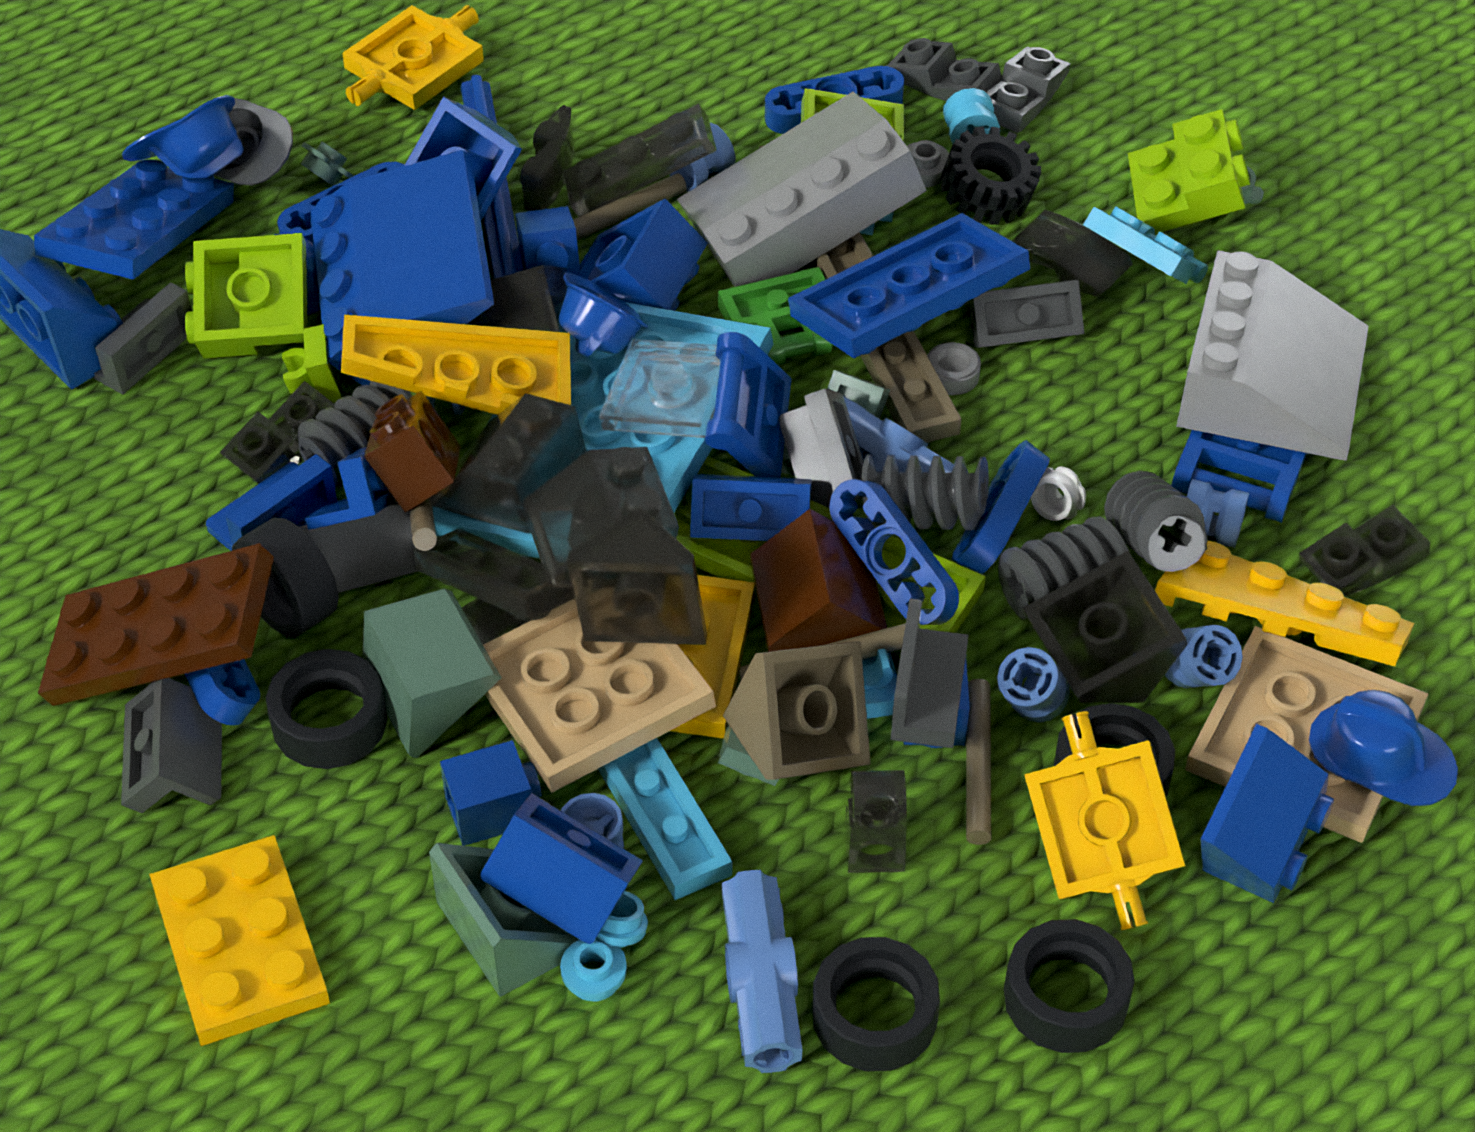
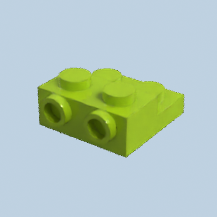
[1128,109,1251,234]
[185,233,308,359]

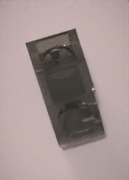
[845,770,907,873]

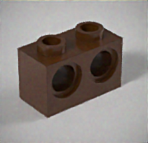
[364,391,461,513]

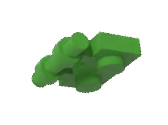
[718,267,834,366]

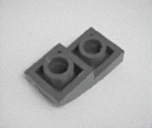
[887,38,1002,101]
[986,46,1071,133]

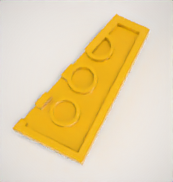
[341,315,571,434]
[1152,541,1415,666]

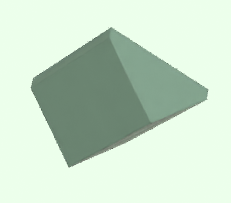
[363,588,502,758]
[429,843,580,997]

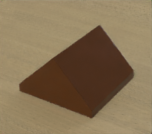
[750,509,887,652]

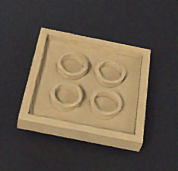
[483,574,716,793]
[1185,626,1428,843]

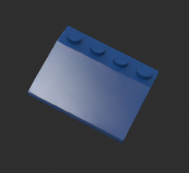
[310,150,494,385]

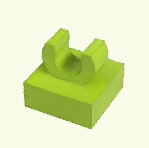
[282,324,343,405]

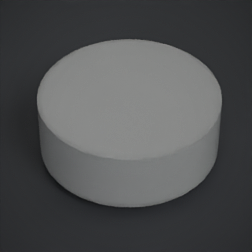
[927,342,981,395]

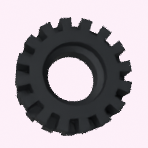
[940,126,1041,225]

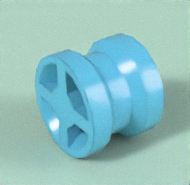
[943,88,1000,144]

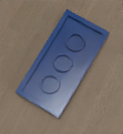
[34,159,234,279]
[788,213,1030,358]

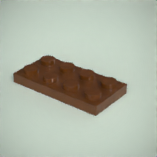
[38,543,274,706]

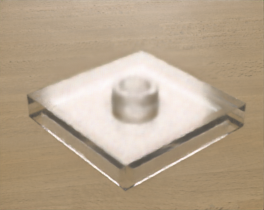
[599,339,720,438]

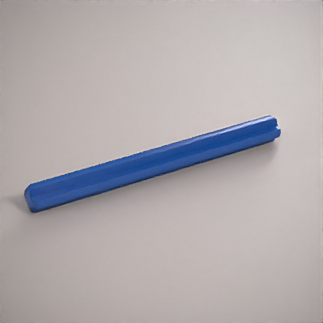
[461,75,526,298]

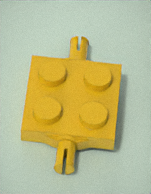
[342,5,484,110]
[1024,711,1186,931]

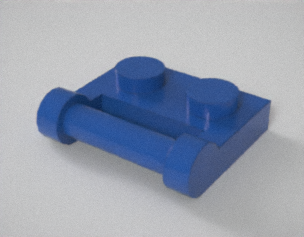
[705,332,792,478]
[1171,430,1307,523]

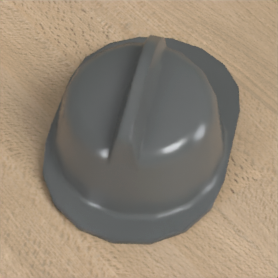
[214,98,293,186]

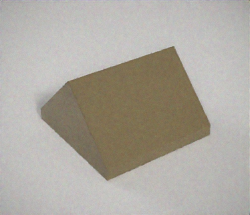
[723,641,871,780]

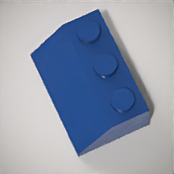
[0,229,123,390]

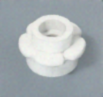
[1031,466,1086,521]

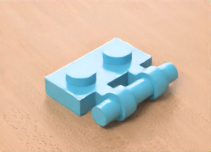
[1083,206,1208,284]

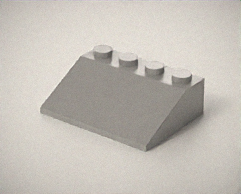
[677,92,927,287]
[1176,250,1369,461]

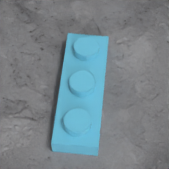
[598,738,732,900]

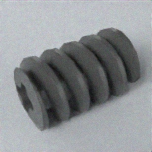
[298,381,412,487]
[861,455,989,530]
[1104,470,1207,572]
[998,516,1134,620]

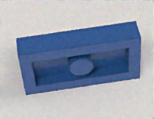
[305,447,396,530]
[206,454,337,551]
[690,474,812,541]
[480,793,643,944]

